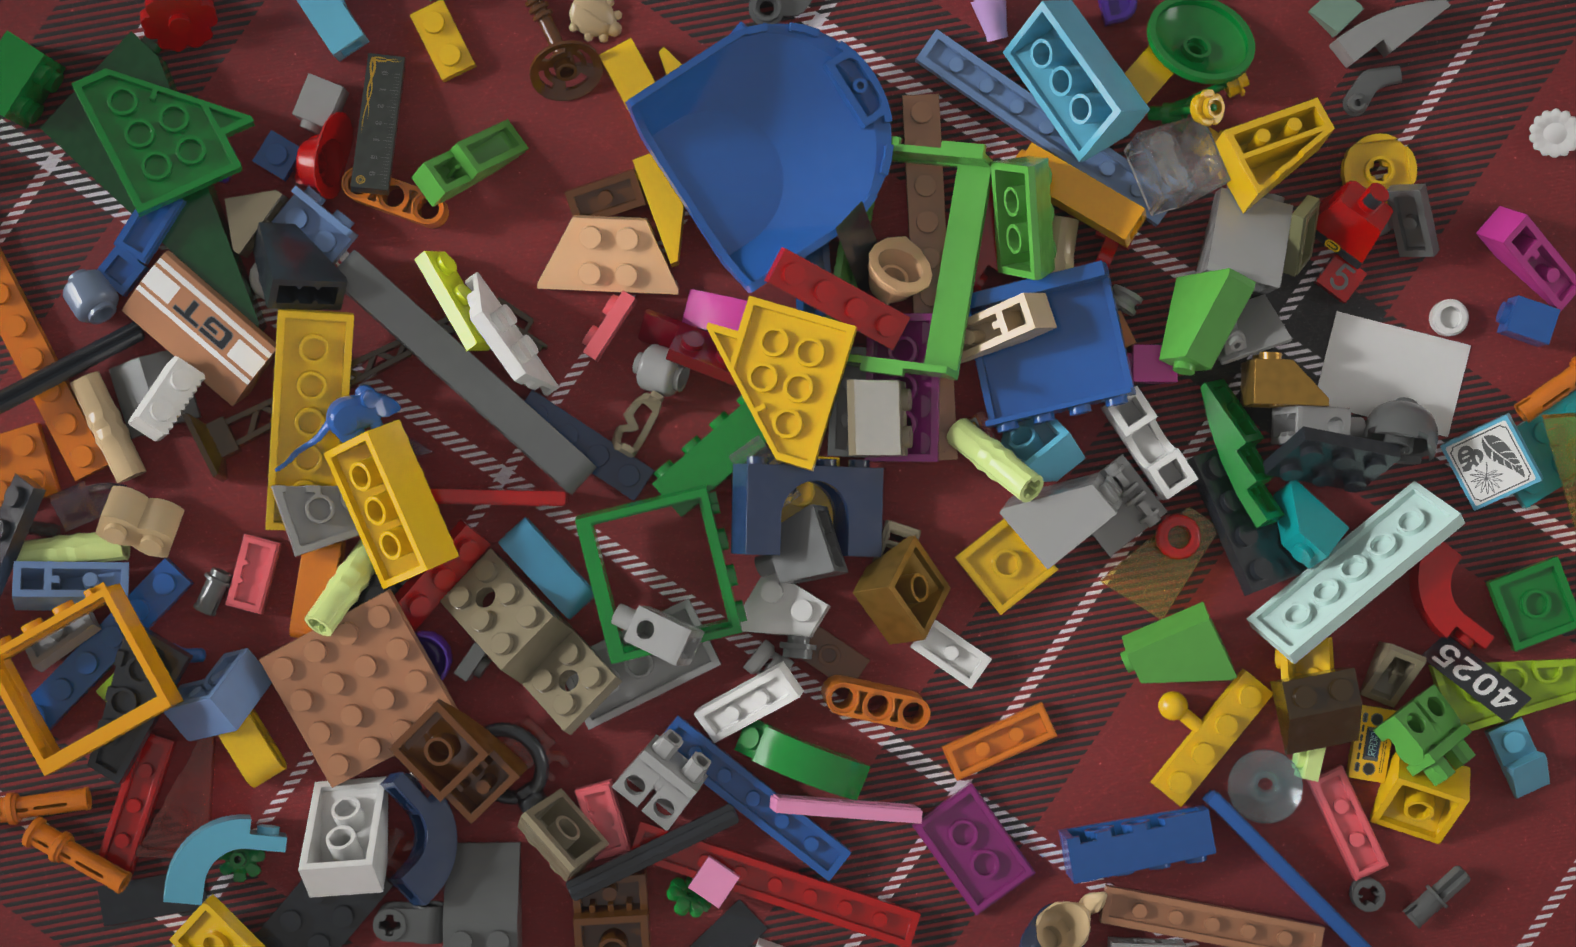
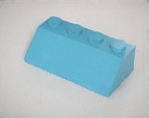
[1003,0,1150,162]

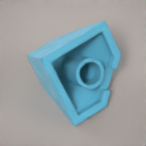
[1001,418,1086,482]

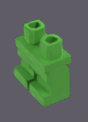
[1373,684,1475,786]

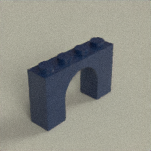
[731,456,884,557]

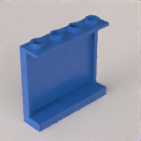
[969,260,1136,433]

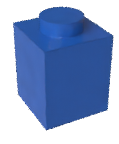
[1496,295,1560,347]

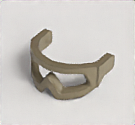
[612,391,664,458]

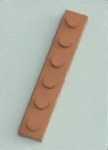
[1099,884,1325,947]

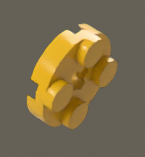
[1341,133,1417,204]

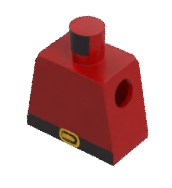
[1315,180,1393,269]

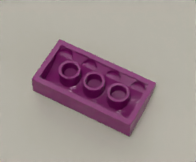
[865,313,940,462]

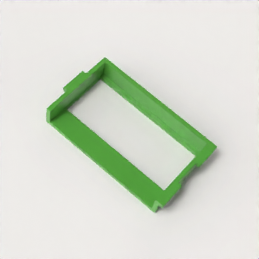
[826,136,993,380]

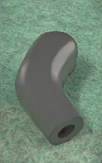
[1342,65,1402,116]

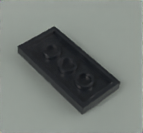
[255,876,394,947]

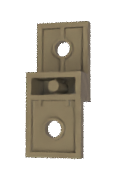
[440,548,623,735]

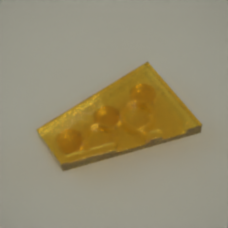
[1098,507,1217,620]

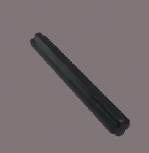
[0,321,145,414]
[566,804,739,901]

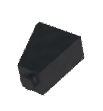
[253,222,347,310]

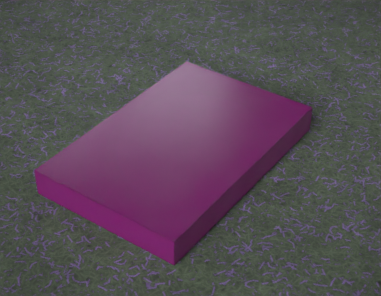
[912,782,1036,916]

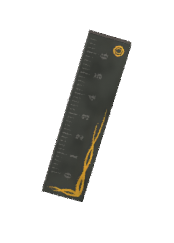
[351,53,405,196]

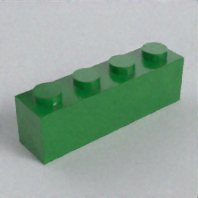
[652,395,767,517]

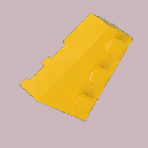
[1209,97,1335,214]

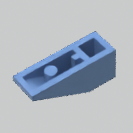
[12,561,129,610]

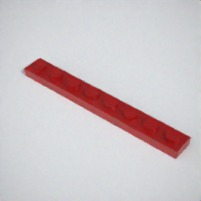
[631,820,921,947]

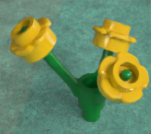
[1148,72,1249,162]

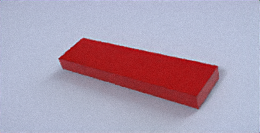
[429,487,569,506]
[98,732,177,880]

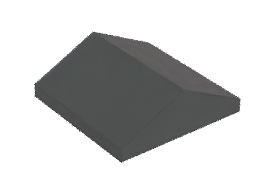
[109,350,202,439]

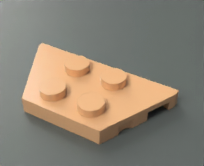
[537,215,679,295]

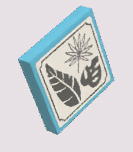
[1440,413,1544,511]

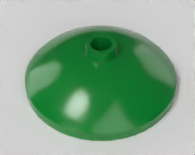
[1147,0,1255,84]

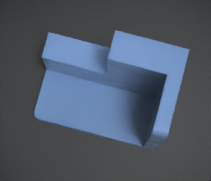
[163,648,272,741]

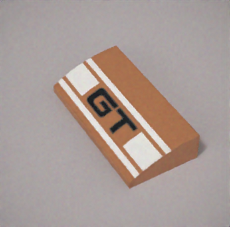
[122,250,276,406]

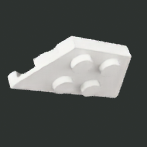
[465,272,559,396]

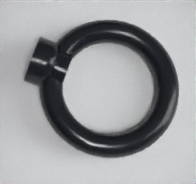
[484,722,549,813]

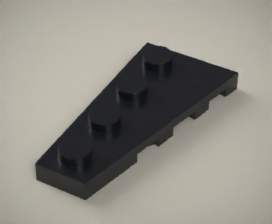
[87,626,193,784]

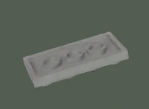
[566,598,721,730]

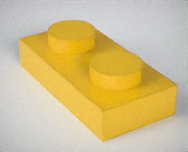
[410,0,477,82]

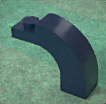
[380,772,457,906]

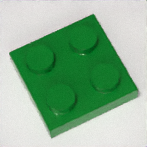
[1485,556,1576,652]

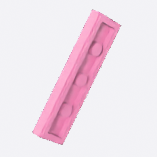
[770,794,923,824]

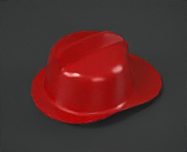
[295,111,353,199]

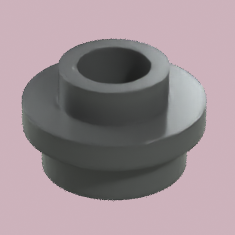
[780,635,817,659]

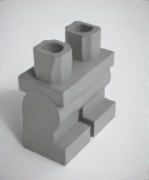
[612,729,711,831]

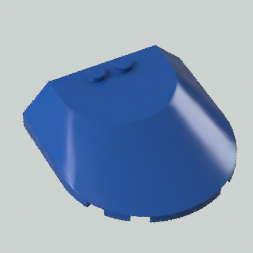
[625,22,894,293]

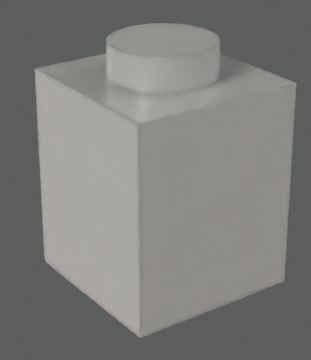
[292,73,349,134]

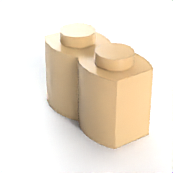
[95,486,185,558]

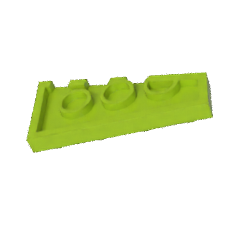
[1428,658,1576,731]

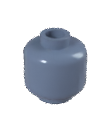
[63,269,119,324]

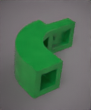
[734,720,871,801]

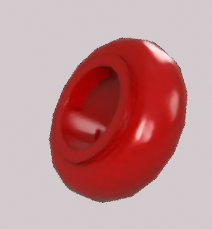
[1155,514,1201,560]

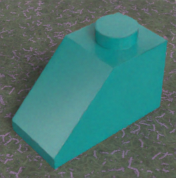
[1273,480,1349,569]

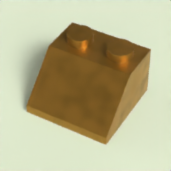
[1240,352,1329,408]
[853,535,951,645]

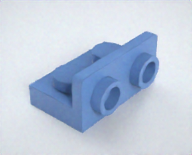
[272,185,359,265]

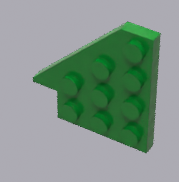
[71,68,255,217]

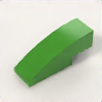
[411,119,529,207]

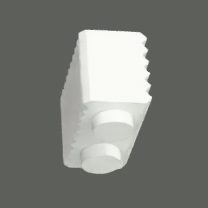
[127,356,205,442]

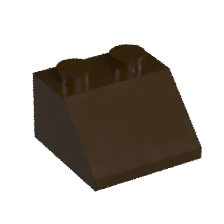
[1270,667,1362,755]

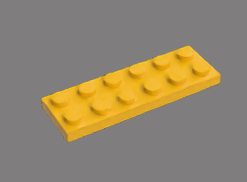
[265,309,354,531]

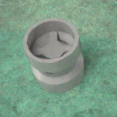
[743,639,794,675]

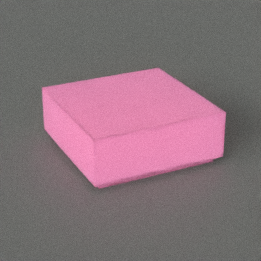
[688,855,740,908]

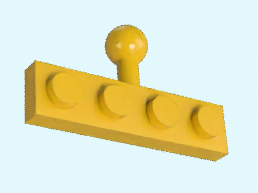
[1150,669,1273,807]

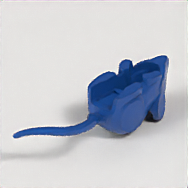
[275,384,401,472]

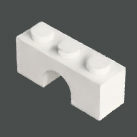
[1101,386,1198,500]

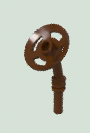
[525,0,603,101]

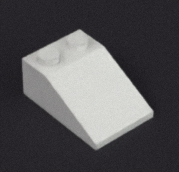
[298,776,388,898]

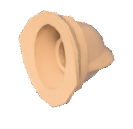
[867,236,933,305]

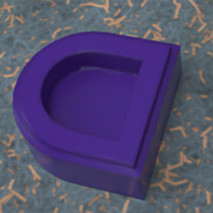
[1098,0,1138,27]

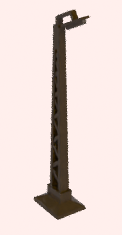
[182,297,548,482]

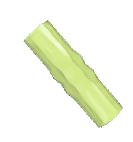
[947,418,1044,502]
[16,532,130,562]
[304,538,375,636]

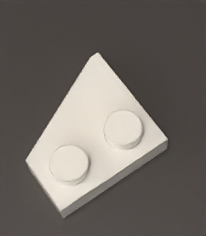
[741,573,831,638]

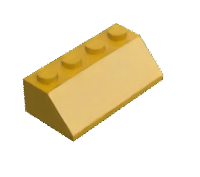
[324,419,459,589]

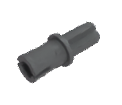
[1403,865,1471,929]

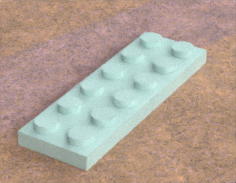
[1247,481,1465,664]

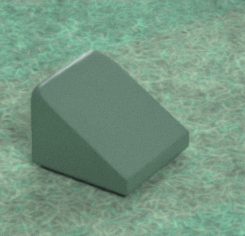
[1308,0,1365,38]

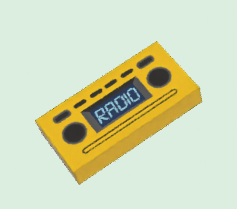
[1346,705,1396,783]

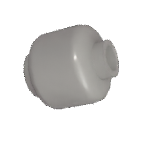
[633,344,690,397]

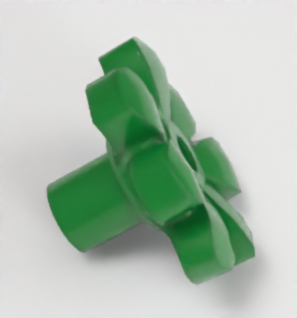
[219,849,266,882]
[667,876,712,918]

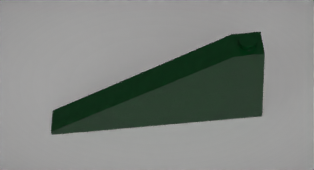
[40,31,267,331]

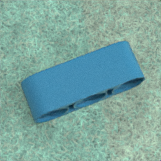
[498,517,594,619]

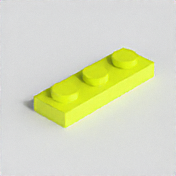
[414,251,491,351]

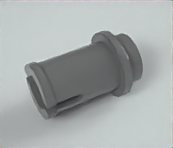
[193,567,233,616]

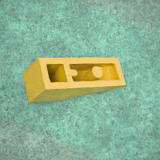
[632,154,685,267]

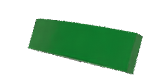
[1200,379,1285,528]

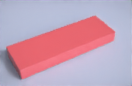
[1306,764,1389,881]

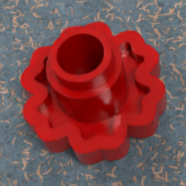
[140,0,218,52]

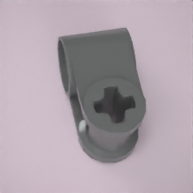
[373,901,444,944]

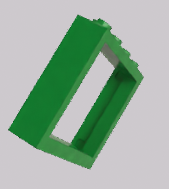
[575,484,747,664]

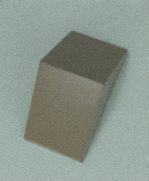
[225,190,289,258]
[1360,641,1427,708]

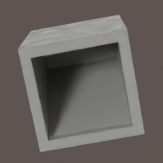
[1195,185,1293,294]
[999,472,1123,569]

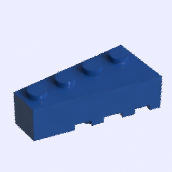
[1058,805,1216,884]

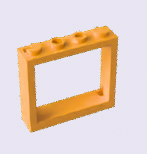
[0,582,184,776]

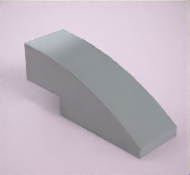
[1329,0,1451,69]

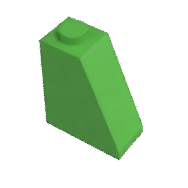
[1159,268,1256,376]
[1120,602,1237,683]

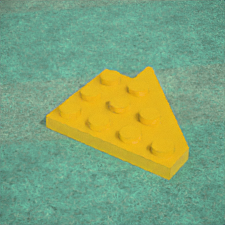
[706,296,857,471]

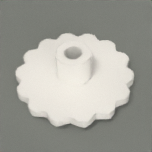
[1529,108,1576,158]

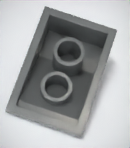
[443,841,522,947]

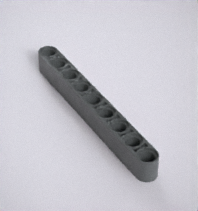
[337,250,597,495]

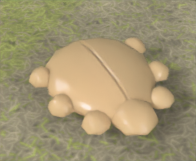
[569,0,622,43]

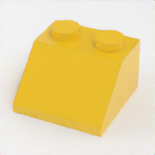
[1370,752,1470,844]

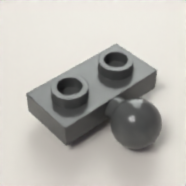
[1379,184,1440,257]

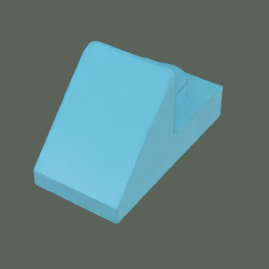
[1484,717,1550,799]

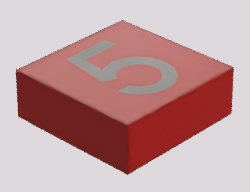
[1314,253,1367,304]

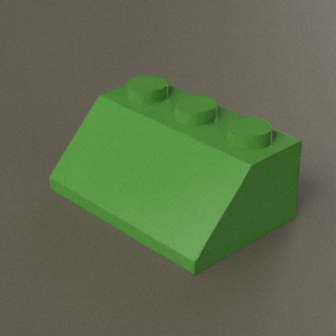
[990,156,1057,280]

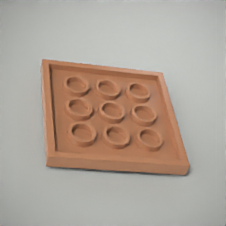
[259,589,458,788]

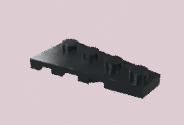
[1186,448,1307,596]

